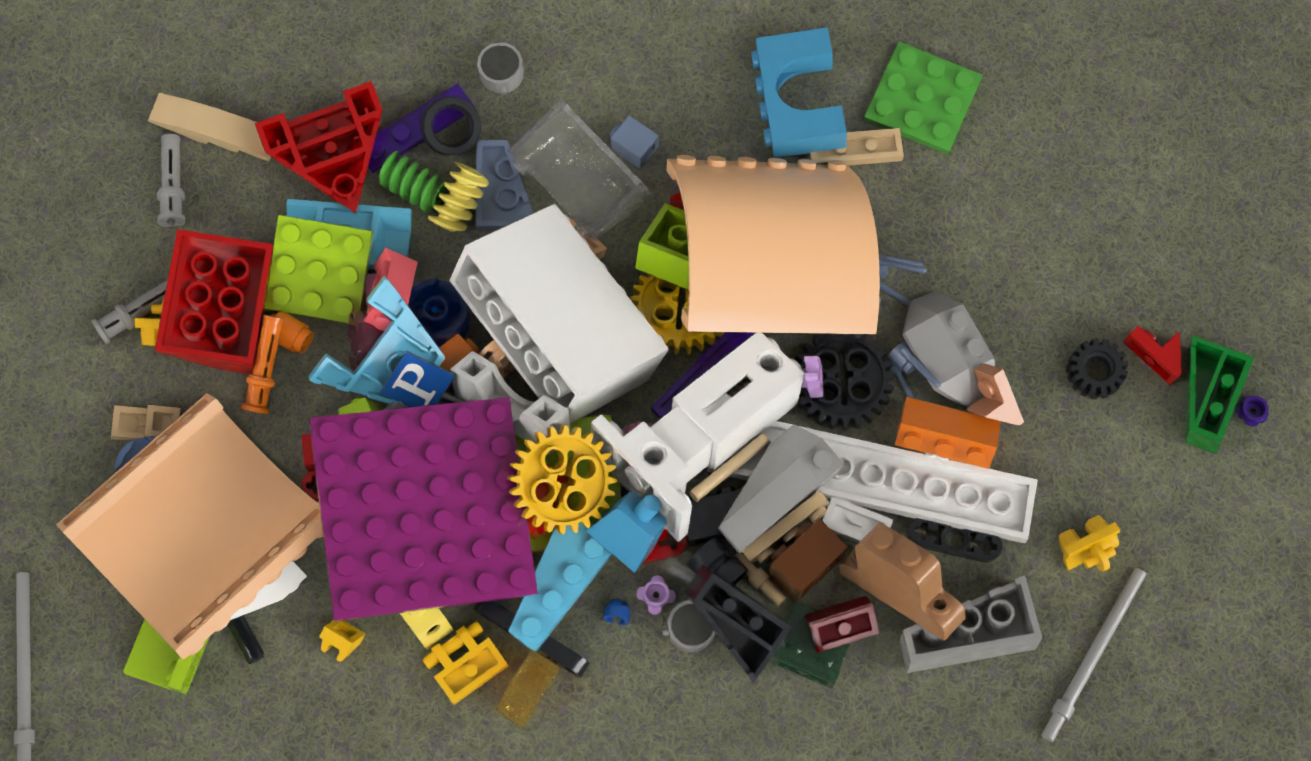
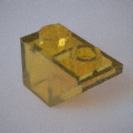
[496,650,560,729]

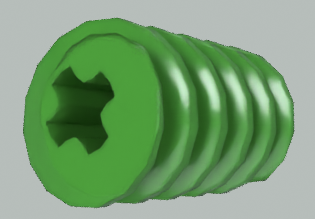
[379,151,450,213]

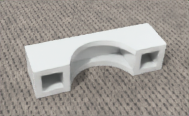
[450,351,571,455]

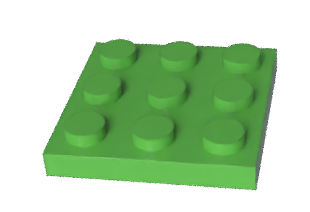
[864,41,983,155]

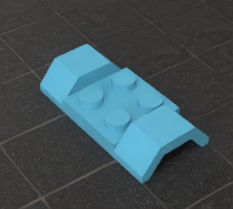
[286,199,412,269]

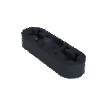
[907,518,1003,563]

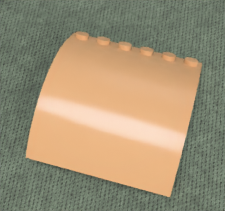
[666,155,880,334]
[56,393,323,660]

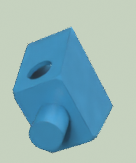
[586,491,667,573]

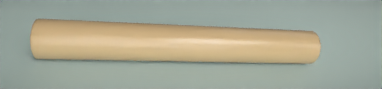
[689,433,770,502]

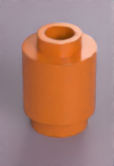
[270,311,314,354]

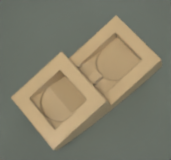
[111,405,181,440]

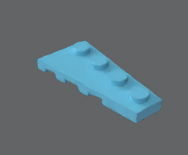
[508,522,613,653]

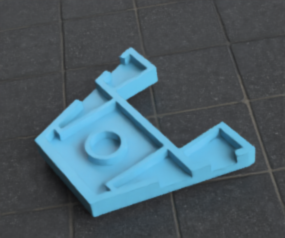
[308,276,445,407]

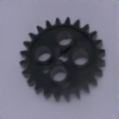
[795,333,895,431]

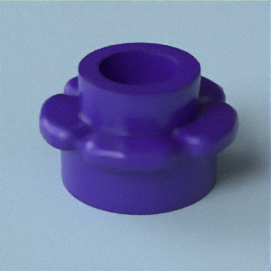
[1237,396,1269,426]

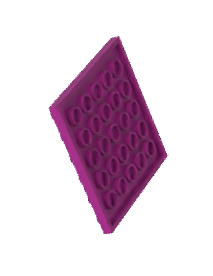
[309,397,538,622]

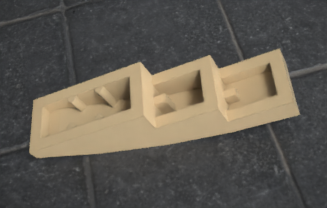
[148,93,271,161]

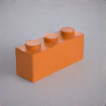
[895,397,1001,469]

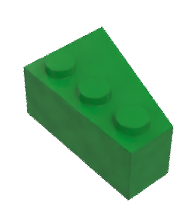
[1185,335,1255,455]

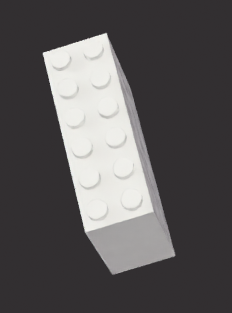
[449,204,669,424]

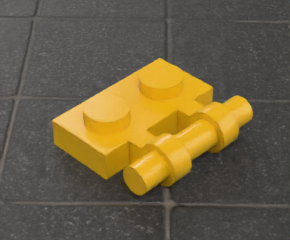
[422,620,508,705]

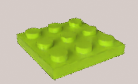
[265,215,374,325]

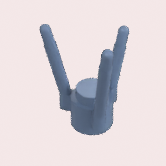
[879,253,927,307]
[888,341,941,399]

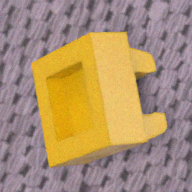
[319,620,366,662]

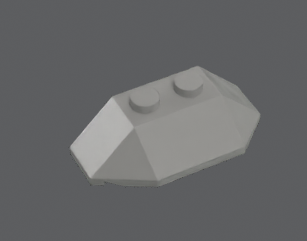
[902,291,995,410]

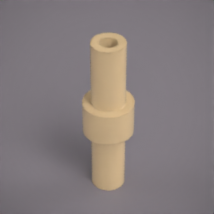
[734,552,786,607]

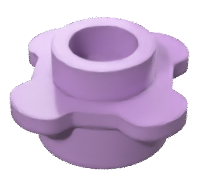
[636,575,676,615]

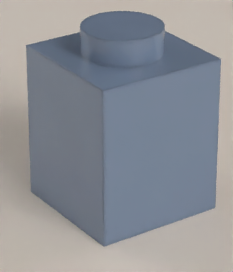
[610,116,659,169]

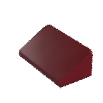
[804,596,880,653]

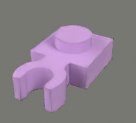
[802,356,823,398]

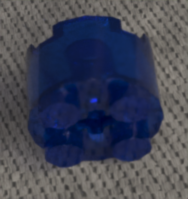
[408,278,471,348]

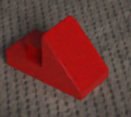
[1123,325,1181,386]

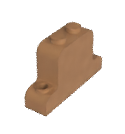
[839,523,965,641]

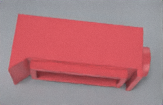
[363,248,418,331]

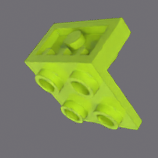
[123,619,210,695]

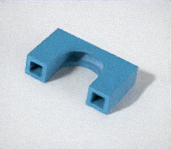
[751,27,847,158]

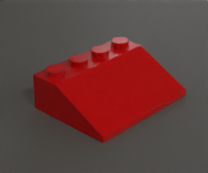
[155,229,274,374]

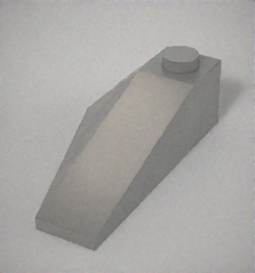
[718,424,844,554]

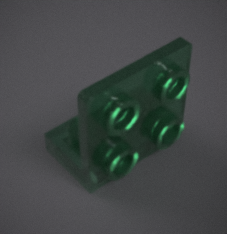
[770,602,851,689]

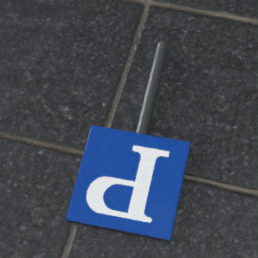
[380,351,464,407]

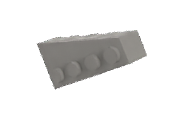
[899,575,1042,673]

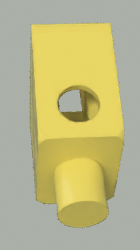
[399,608,454,650]

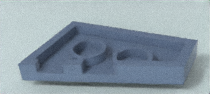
[476,140,533,231]

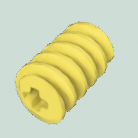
[428,162,489,232]

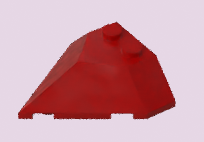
[254,81,383,214]

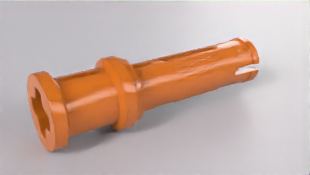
[240,315,284,414]

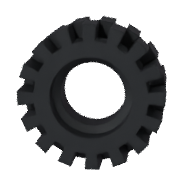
[1066,338,1128,399]

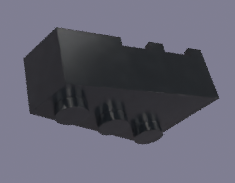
[684,564,792,682]

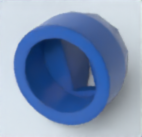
[603,598,631,625]

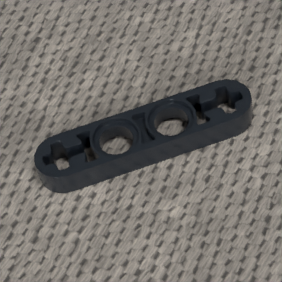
[473,601,590,678]

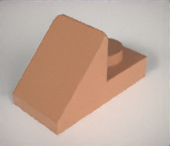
[967,363,1024,426]

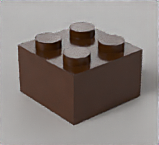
[768,518,848,604]

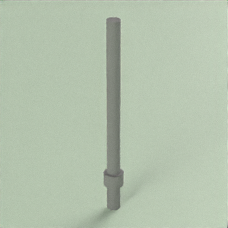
[1041,568,1147,742]
[14,572,35,761]

